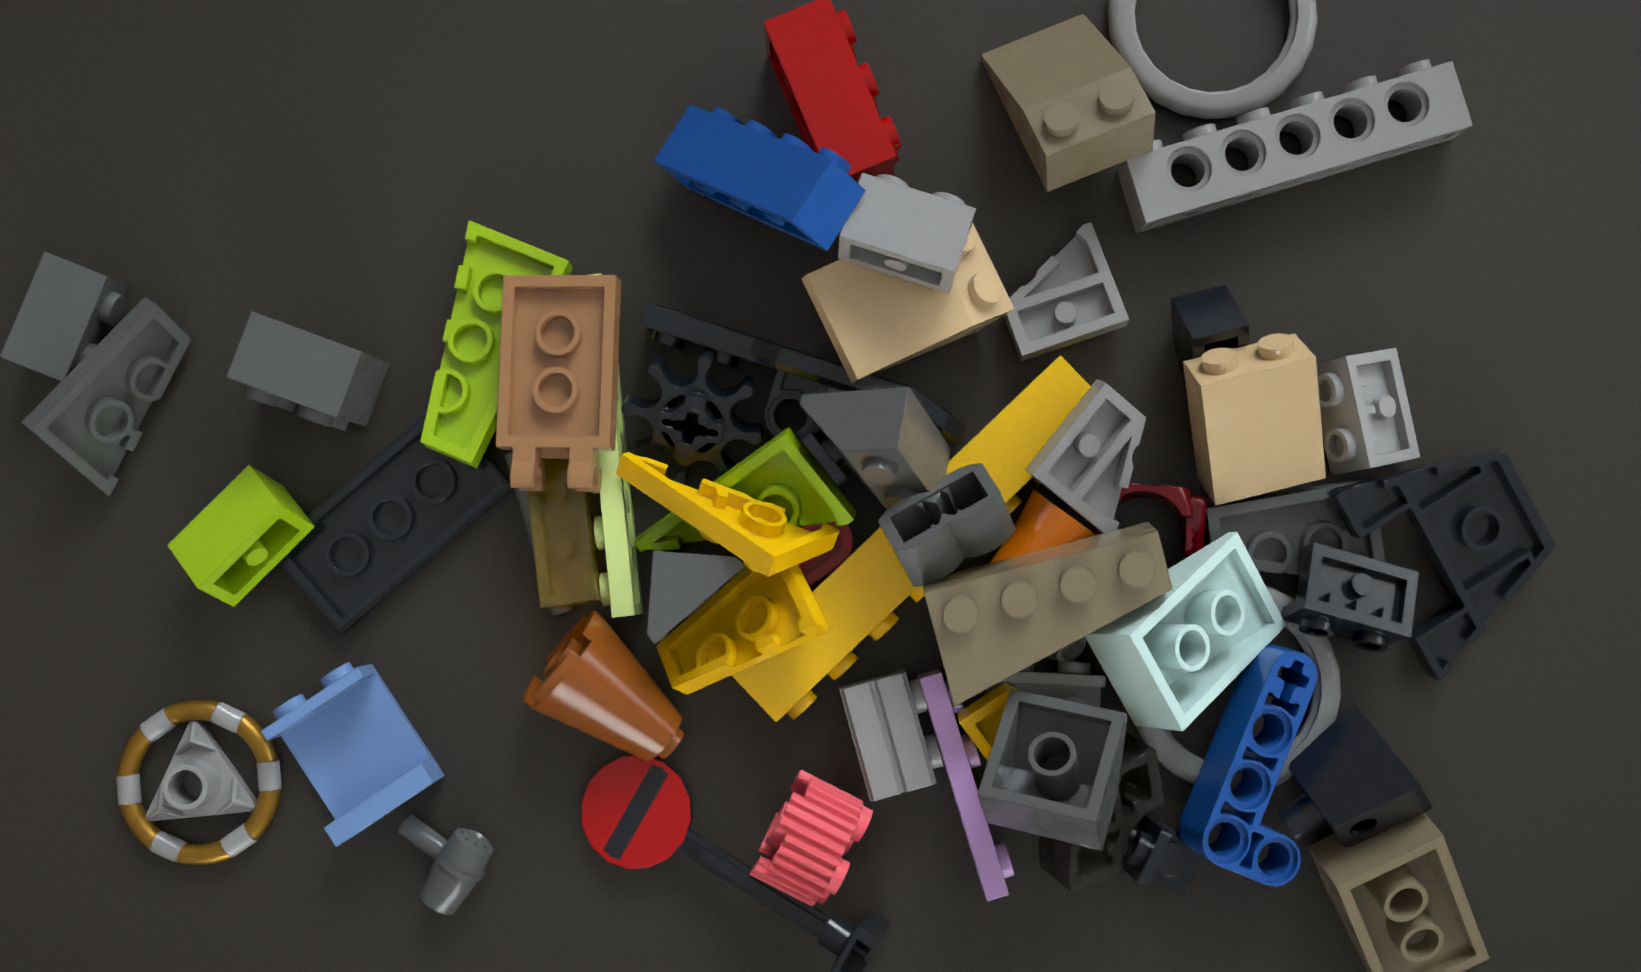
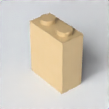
[1183,333,1326,506]

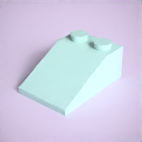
[1085,532,1286,731]

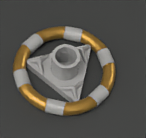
[116,700,282,865]

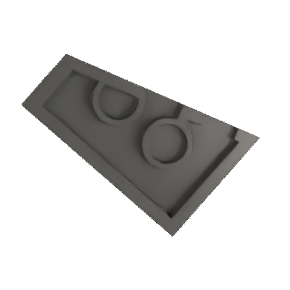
[21,297,191,497]

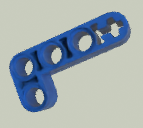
[1179,643,1318,887]

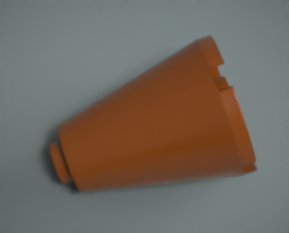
[521,610,684,762]

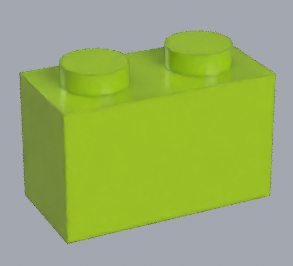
[167,465,315,607]

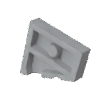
[1003,222,1129,362]
[1025,379,1146,534]

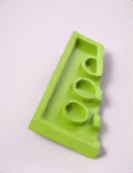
[420,220,573,468]

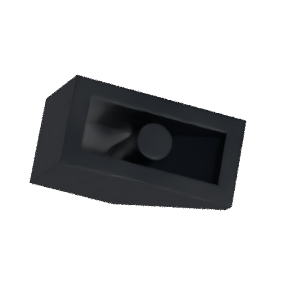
[1171,285,1249,394]

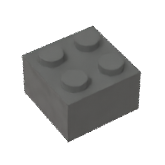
[226,311,390,431]

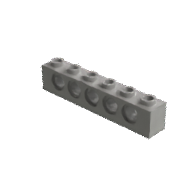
[1117,59,1473,234]

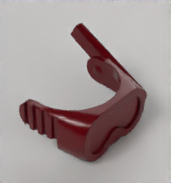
[1093,483,1207,558]

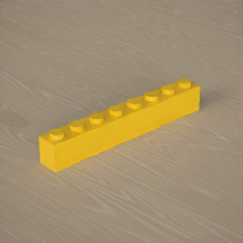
[731,355,1091,722]

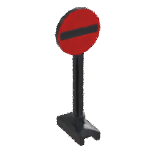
[581,756,891,972]

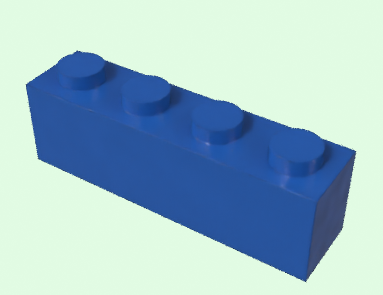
[654,104,866,251]

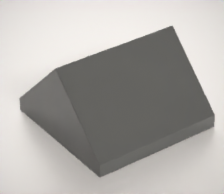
[647,551,746,644]

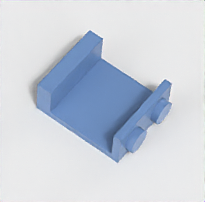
[261,662,445,847]

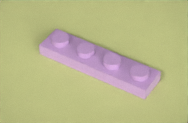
[917,669,1014,902]

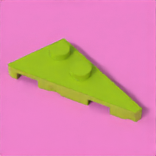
[633,427,857,552]

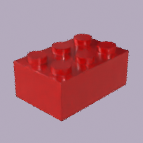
[764,0,902,183]

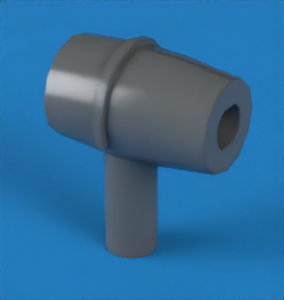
[398,814,494,915]

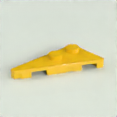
[616,452,840,577]

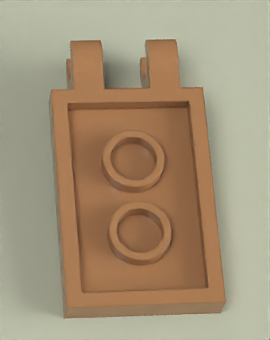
[496,275,621,492]

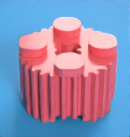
[749,770,873,906]

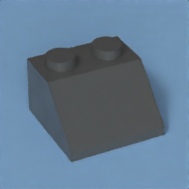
[800,387,951,510]
[977,688,1127,851]

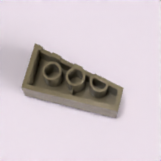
[923,522,1173,706]

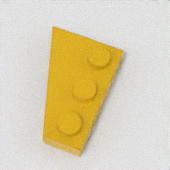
[656,564,830,695]

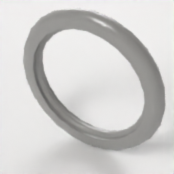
[1107,0,1318,119]
[1136,585,1341,791]

